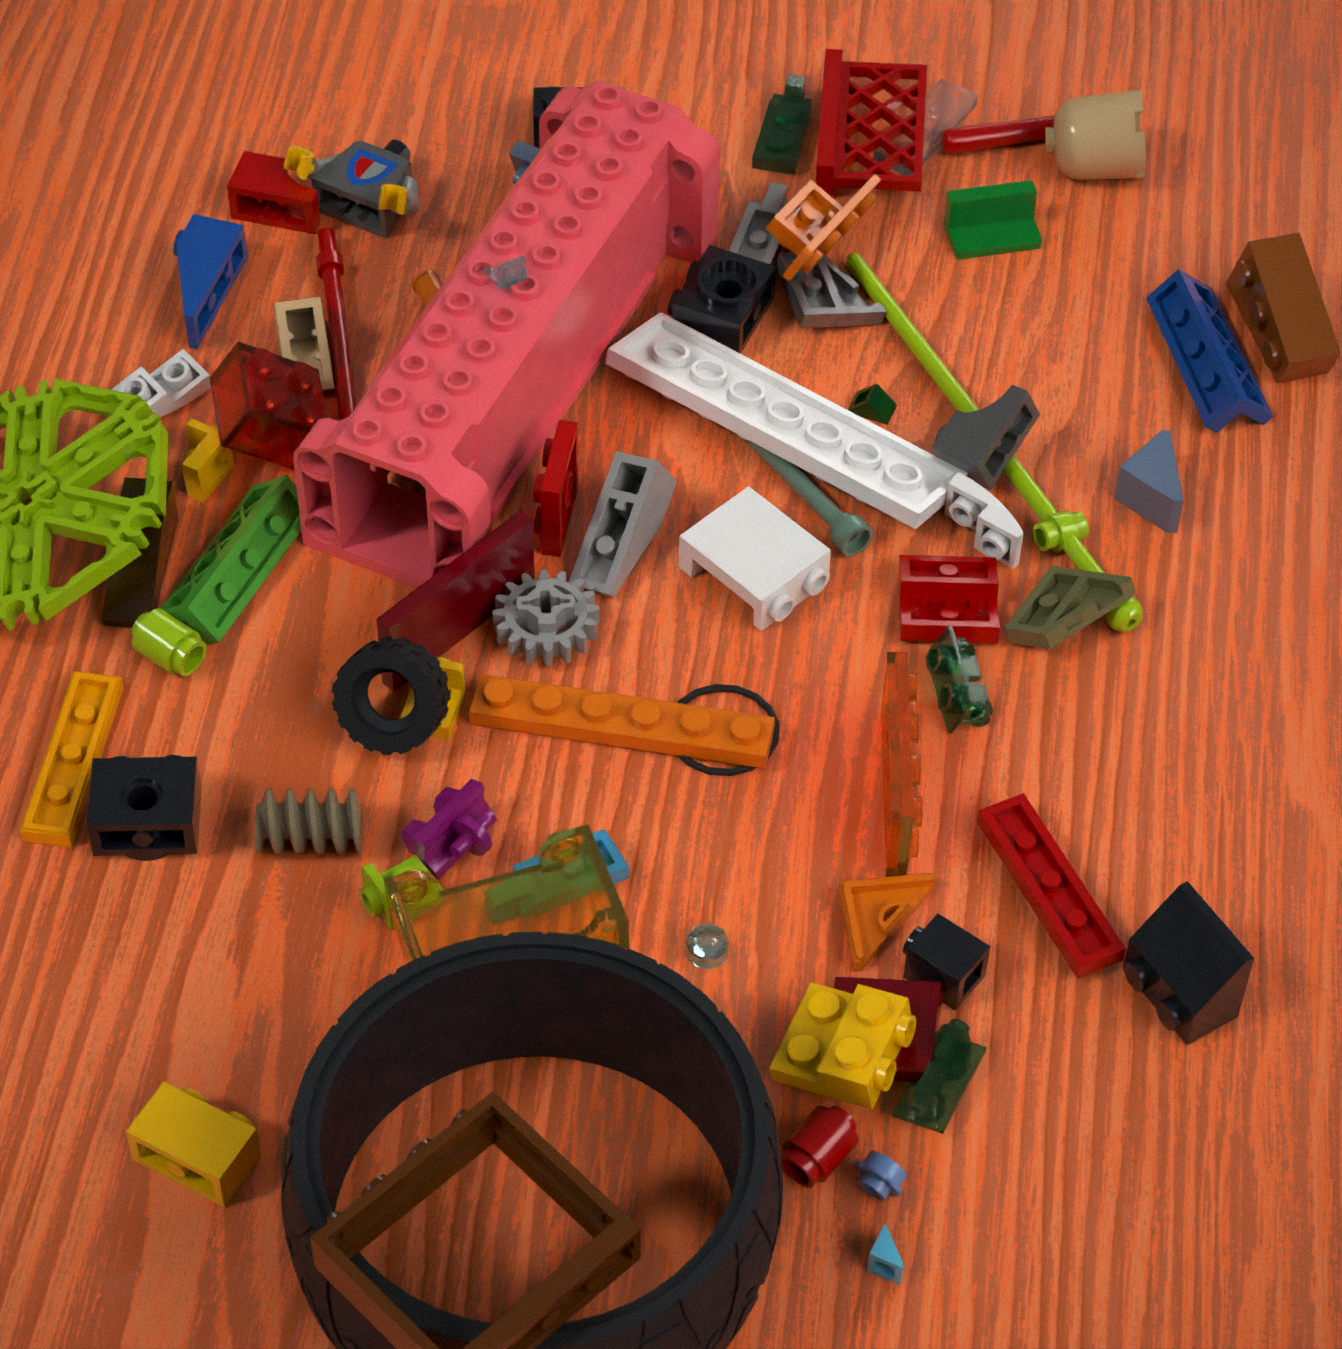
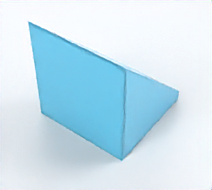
[867,1223,904,1285]

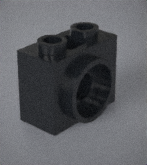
[668,245,776,354]
[87,755,202,861]

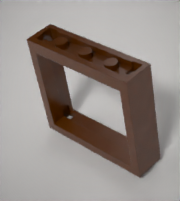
[310,1091,641,1349]

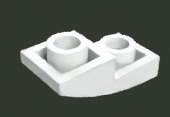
[111,349,215,418]
[944,472,1023,570]

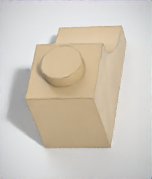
[273,297,335,396]

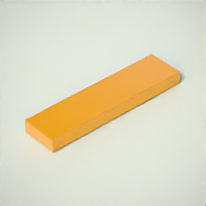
[19,671,124,848]

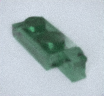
[752,74,812,175]

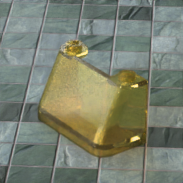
[384,824,629,964]

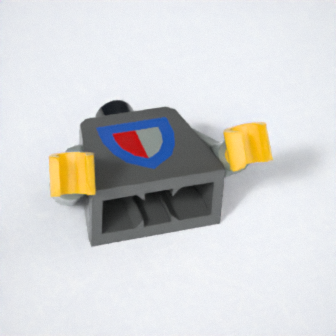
[283,139,419,239]

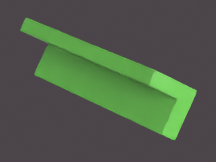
[161,475,301,645]

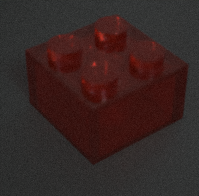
[209,341,328,470]

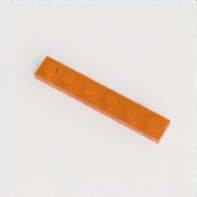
[469,674,775,769]

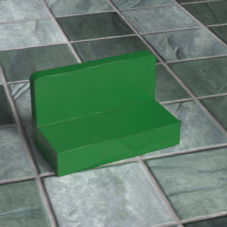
[943,180,1042,259]

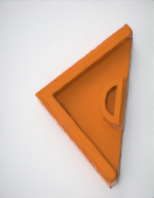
[838,872,936,972]

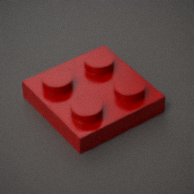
[533,420,579,557]

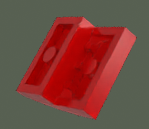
[899,555,1000,644]

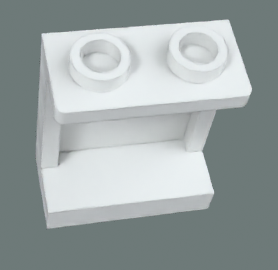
[679,486,831,631]

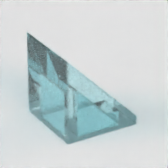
[483,255,526,290]

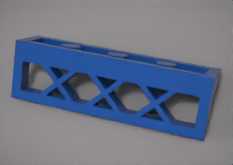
[1146,269,1274,433]

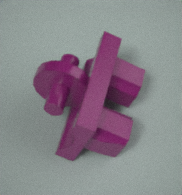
[402,779,497,880]

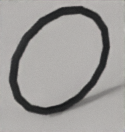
[677,684,780,776]

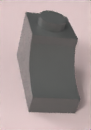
[931,385,1040,490]

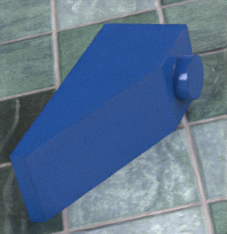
[174,214,248,350]

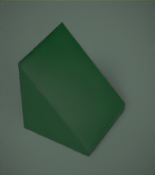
[848,383,897,425]

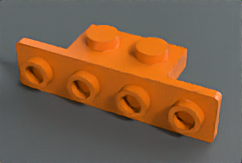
[765,174,882,282]

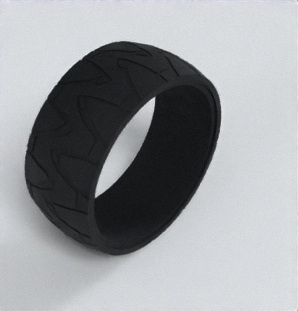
[281,932,783,1349]

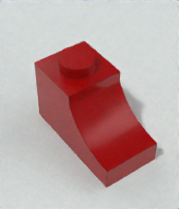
[227,151,320,234]

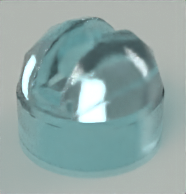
[686,922,728,969]

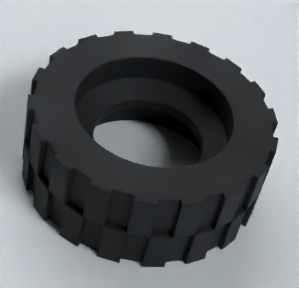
[332,636,451,755]

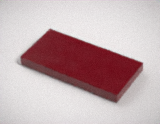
[377,511,535,692]

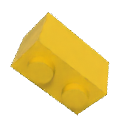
[126,1081,262,1208]

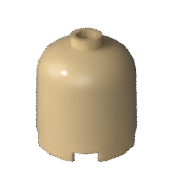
[1045,90,1146,180]

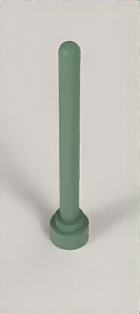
[742,438,874,557]

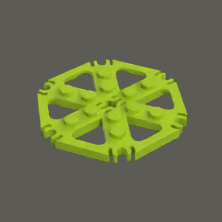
[0,378,168,632]

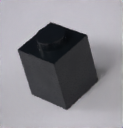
[903,913,990,1011]

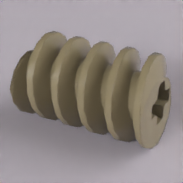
[255,788,362,854]

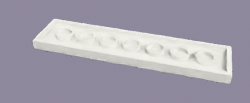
[605,312,968,529]

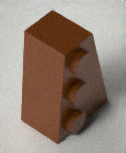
[1226,232,1341,383]

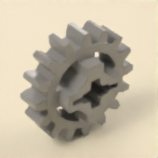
[492,569,599,666]

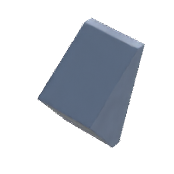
[1114,430,1183,533]

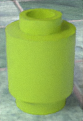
[131,608,207,676]

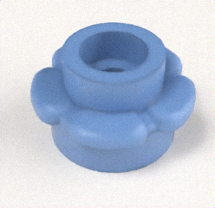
[855,1150,908,1201]

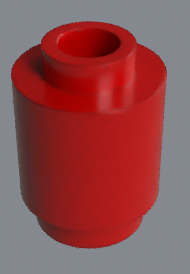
[781,1105,859,1188]

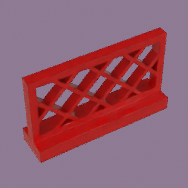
[816,49,928,198]

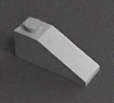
[568,451,677,598]

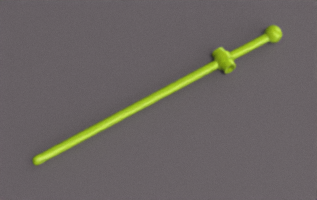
[846,253,1143,632]

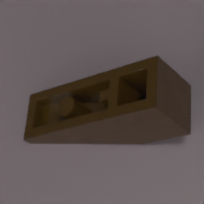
[102,477,179,628]

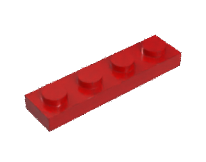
[977,793,1126,979]

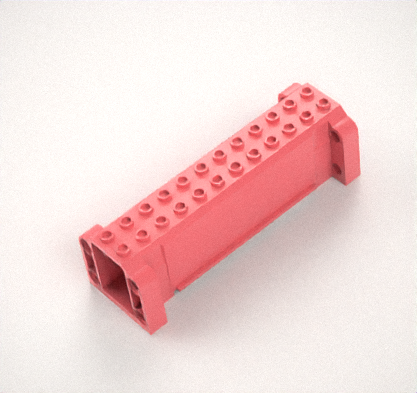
[293,81,720,588]

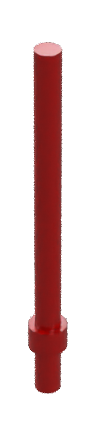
[316,227,357,420]

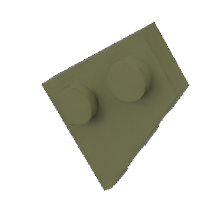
[1004,566,1136,649]

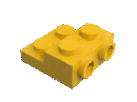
[769,982,916,1110]

